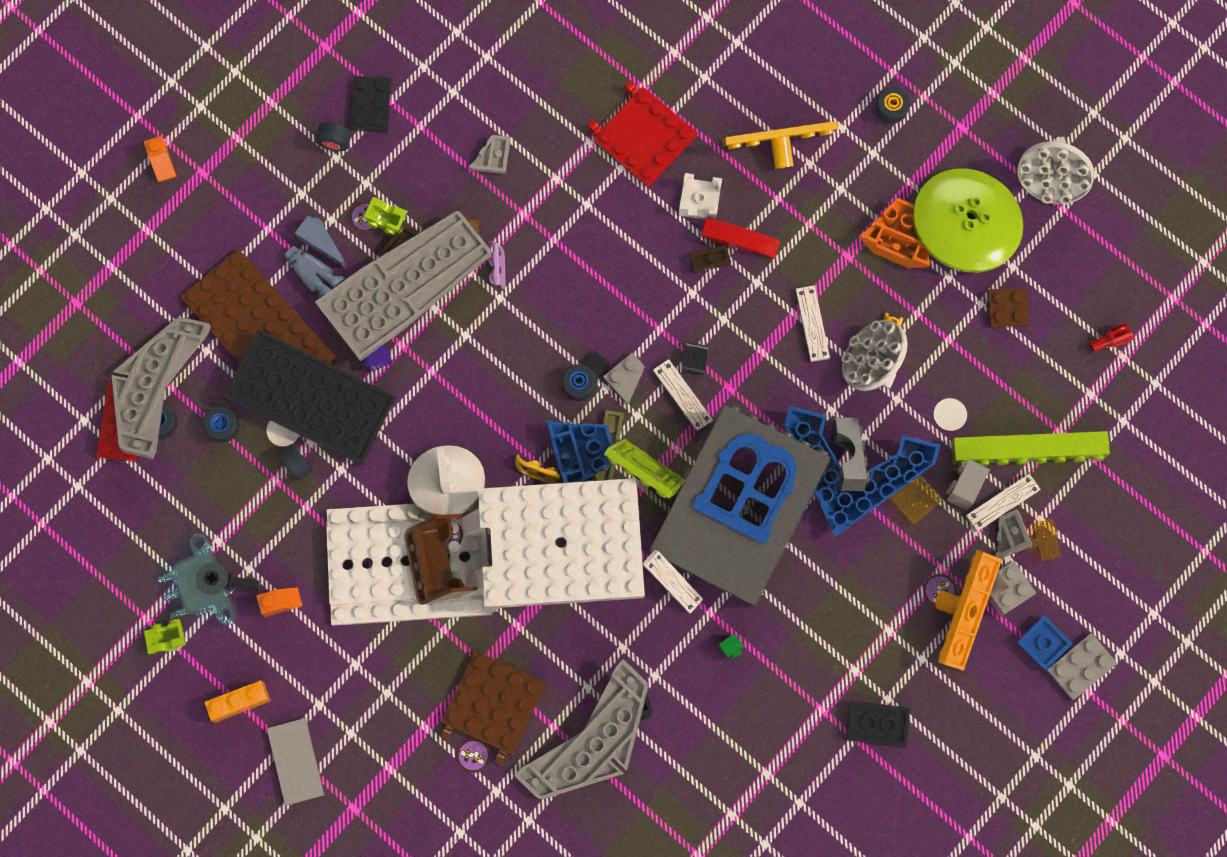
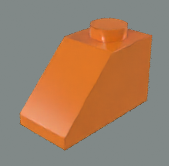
[144,136,177,182]
[257,587,303,617]

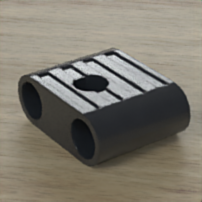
[681,342,709,375]

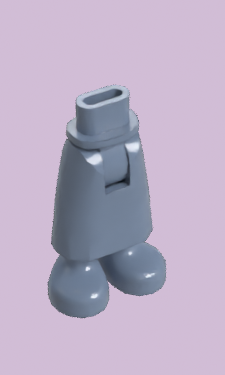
[284,246,346,299]

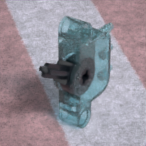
[157,534,260,626]

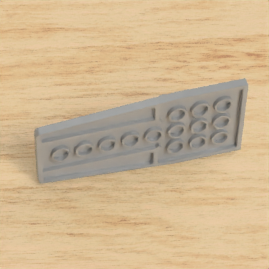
[315,211,491,361]

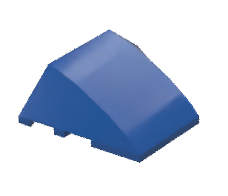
[546,420,613,483]

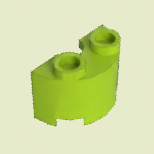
[364,197,407,236]
[144,619,186,654]

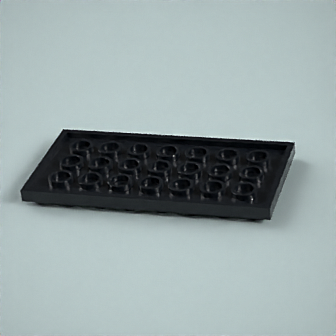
[223,329,396,466]

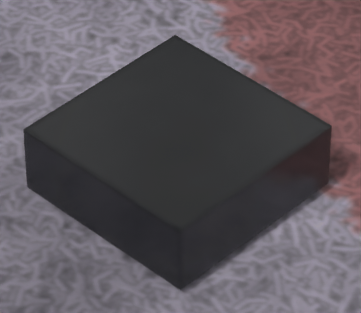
[584,351,610,378]

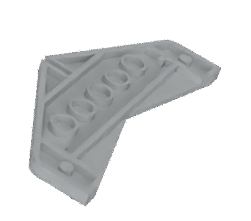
[112,317,211,460]
[514,659,648,799]

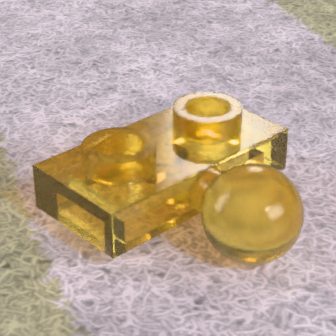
[1023,519,1062,561]

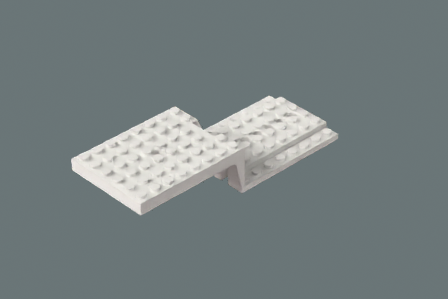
[327,478,645,626]

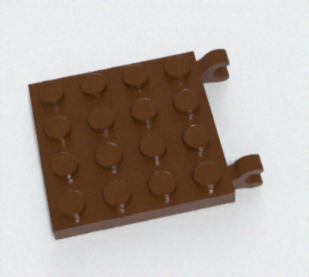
[441,651,546,766]

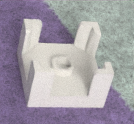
[679,173,722,220]

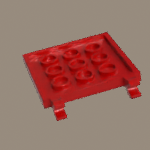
[587,80,698,188]

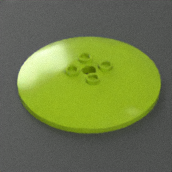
[913,169,1023,273]

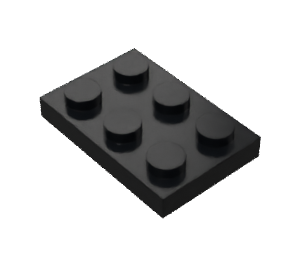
[350,76,392,133]
[847,701,910,748]

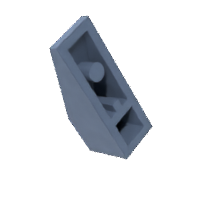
[295,215,346,268]

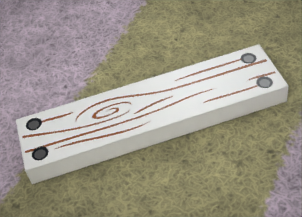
[796,286,830,362]
[653,359,713,432]
[966,474,1041,532]
[643,550,703,614]

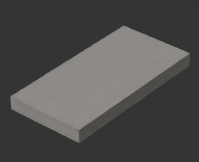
[267,718,325,806]

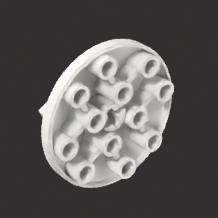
[1018,137,1094,205]
[842,320,907,391]
[408,445,485,516]

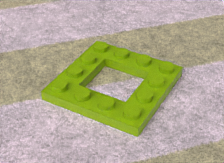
[604,439,686,498]

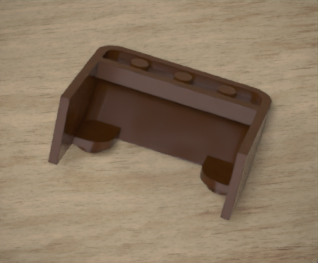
[404,514,477,605]

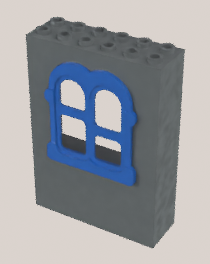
[650,405,830,607]

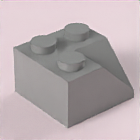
[946,459,990,510]
[988,561,1036,617]

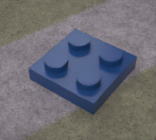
[1016,615,1073,671]

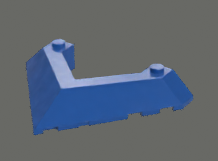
[784,406,940,537]

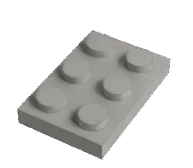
[1046,633,1117,701]

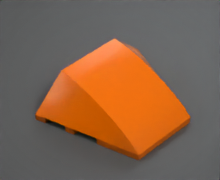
[859,198,930,268]

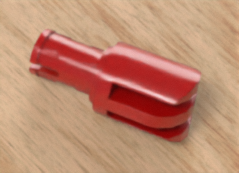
[1089,323,1135,353]

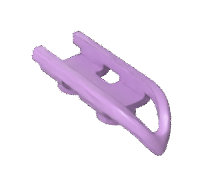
[488,241,506,289]

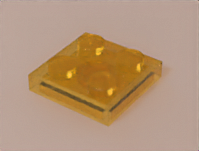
[888,475,943,526]

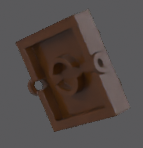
[987,288,1029,328]

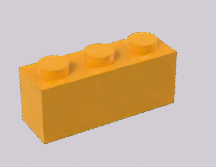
[205,681,271,723]

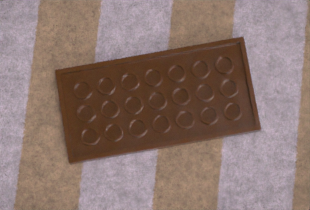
[181,249,337,364]

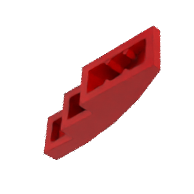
[700,218,780,259]

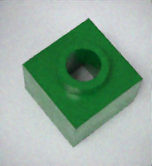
[718,633,744,659]

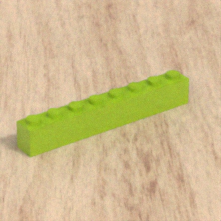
[951,431,1110,467]

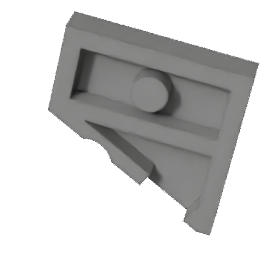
[470,135,511,175]
[603,353,645,405]
[996,509,1032,559]

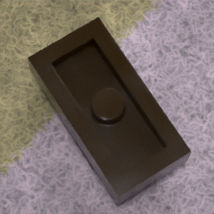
[380,224,418,255]
[690,245,731,273]

